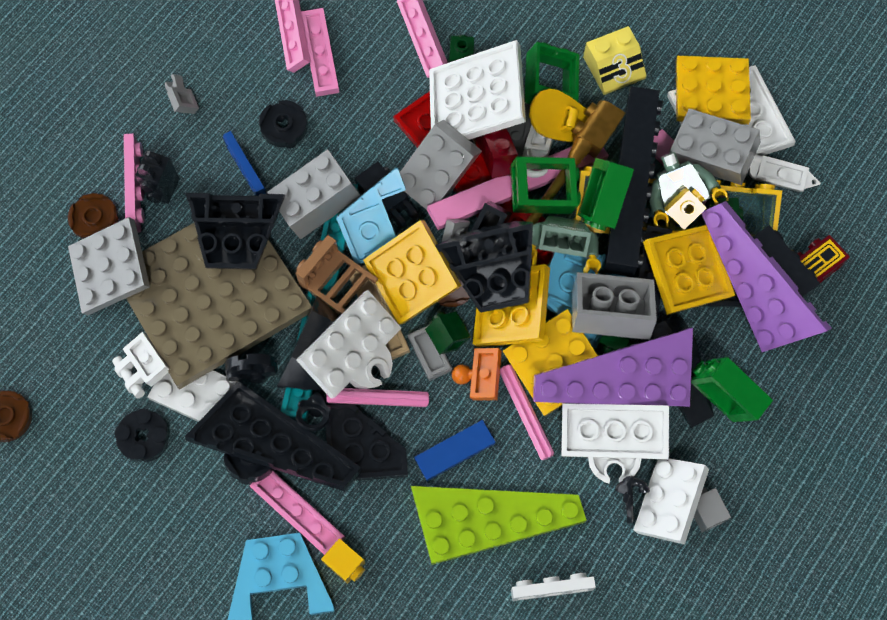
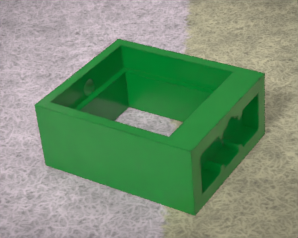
[525,42,579,105]
[510,157,581,214]
[578,158,634,231]
[691,357,773,422]

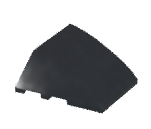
[185,193,285,270]
[435,221,533,313]
[277,296,359,391]

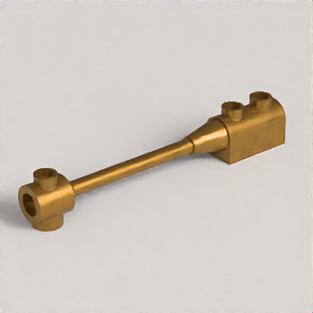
[526,100,626,225]

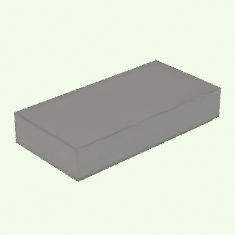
[408,325,452,381]

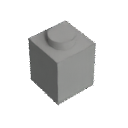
[694,488,731,533]

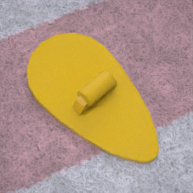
[529,89,588,142]

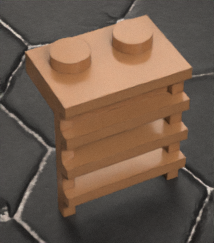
[296,235,378,314]

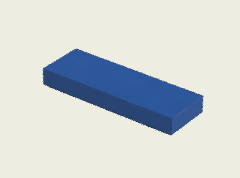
[223,131,266,196]
[414,420,495,481]

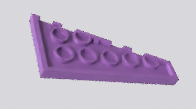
[701,201,832,352]
[533,328,693,407]

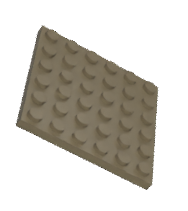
[126,223,312,390]

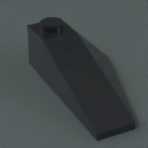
[638,318,714,428]

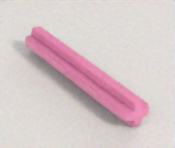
[500,364,554,460]
[326,388,429,407]

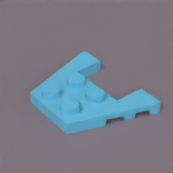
[336,167,406,264]
[547,252,626,349]
[228,533,335,620]

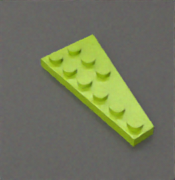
[411,486,587,565]

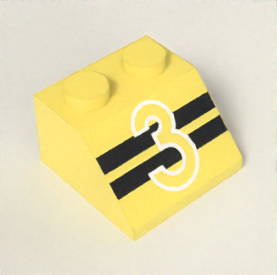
[583,26,646,95]

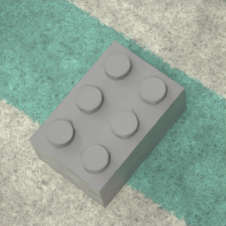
[670,109,761,185]
[400,120,482,210]
[267,149,361,239]
[572,272,657,340]

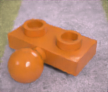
[451,348,502,401]

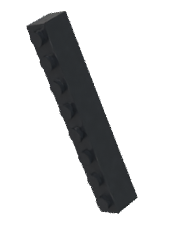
[604,86,663,277]

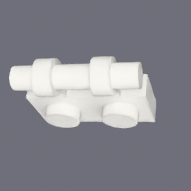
[112,332,169,398]

